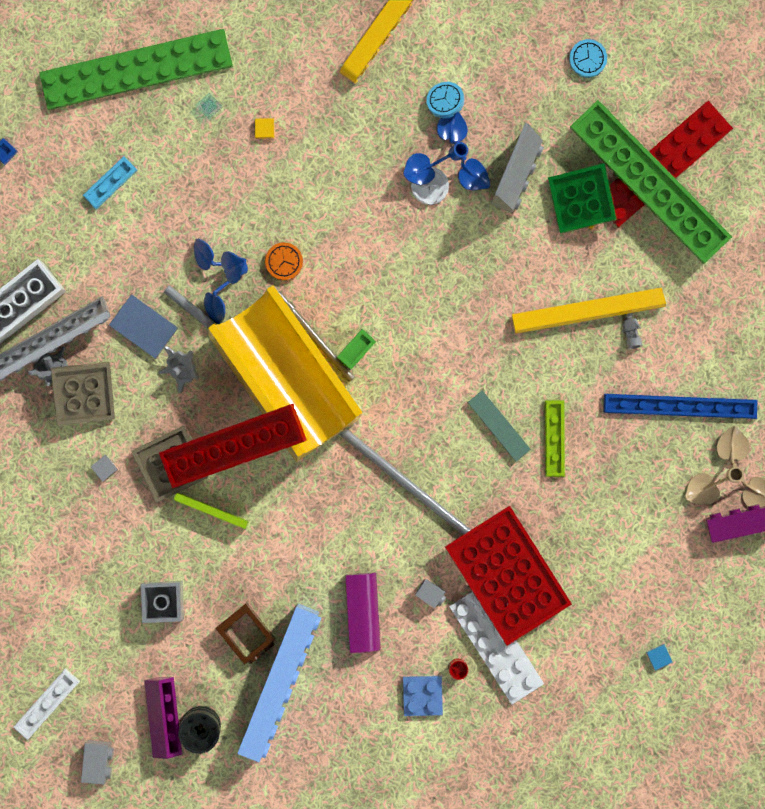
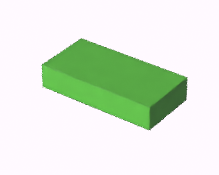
[336,329,376,370]

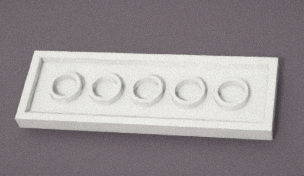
[449,592,544,704]

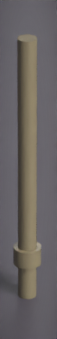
[278,291,355,382]

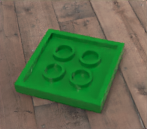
[548,163,617,234]

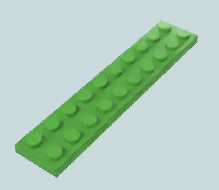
[39,29,233,110]
[570,100,732,264]

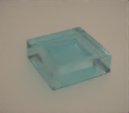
[196,92,223,120]

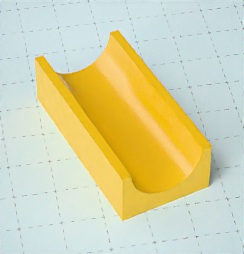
[208,285,363,462]

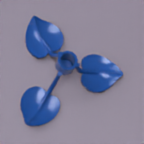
[403,112,490,191]
[194,238,248,324]

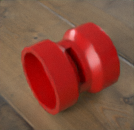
[448,658,468,680]

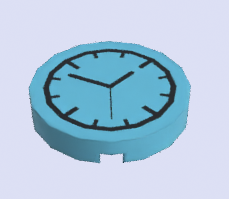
[569,39,607,78]
[426,82,464,118]

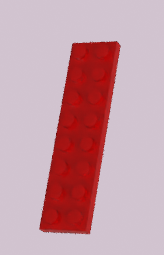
[610,100,733,228]
[159,403,307,489]

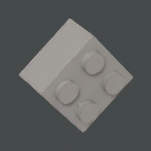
[141,581,184,623]

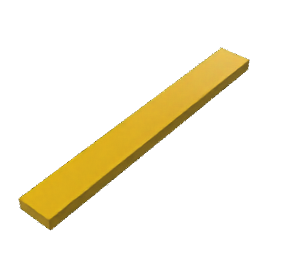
[512,287,666,334]

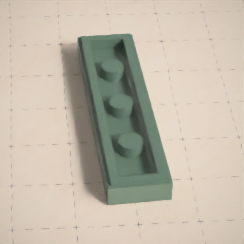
[467,390,531,462]

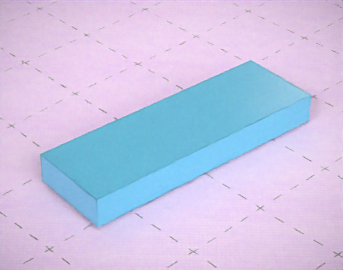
[83,156,138,210]

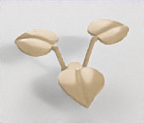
[685,426,765,507]

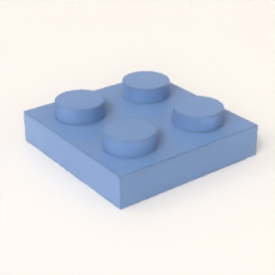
[403,676,443,716]

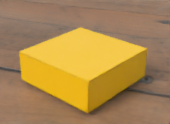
[255,118,275,139]

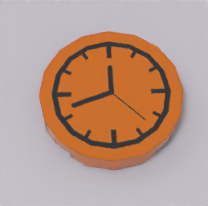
[265,242,303,280]

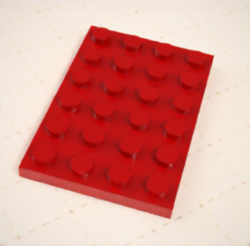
[444,505,572,646]

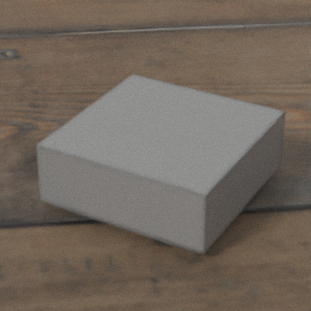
[91,455,118,482]

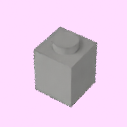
[415,578,446,608]

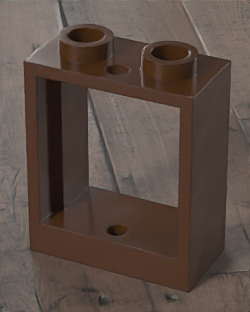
[215,603,276,665]

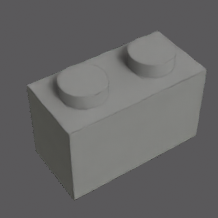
[81,740,114,785]

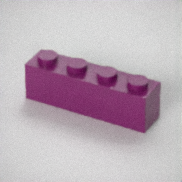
[706,504,765,543]
[144,677,183,759]

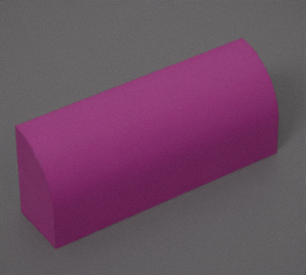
[346,572,381,653]

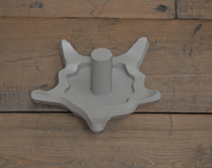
[28,346,68,386]
[159,346,199,393]

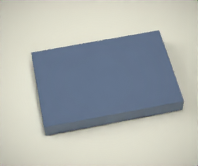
[109,294,178,359]

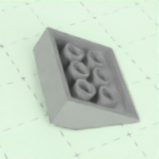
[491,123,544,213]

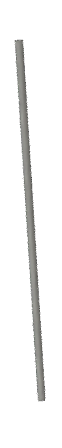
[164,285,471,535]

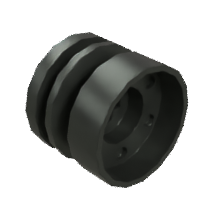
[178,706,221,754]

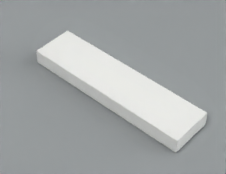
[13,669,80,740]

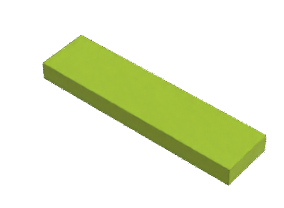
[545,400,565,477]
[174,493,249,529]

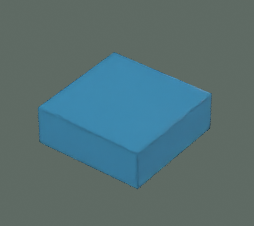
[646,644,672,670]

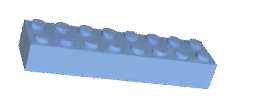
[237,603,321,762]

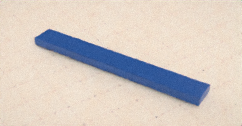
[603,394,758,419]

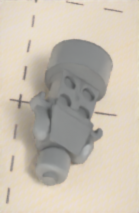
[622,313,643,349]

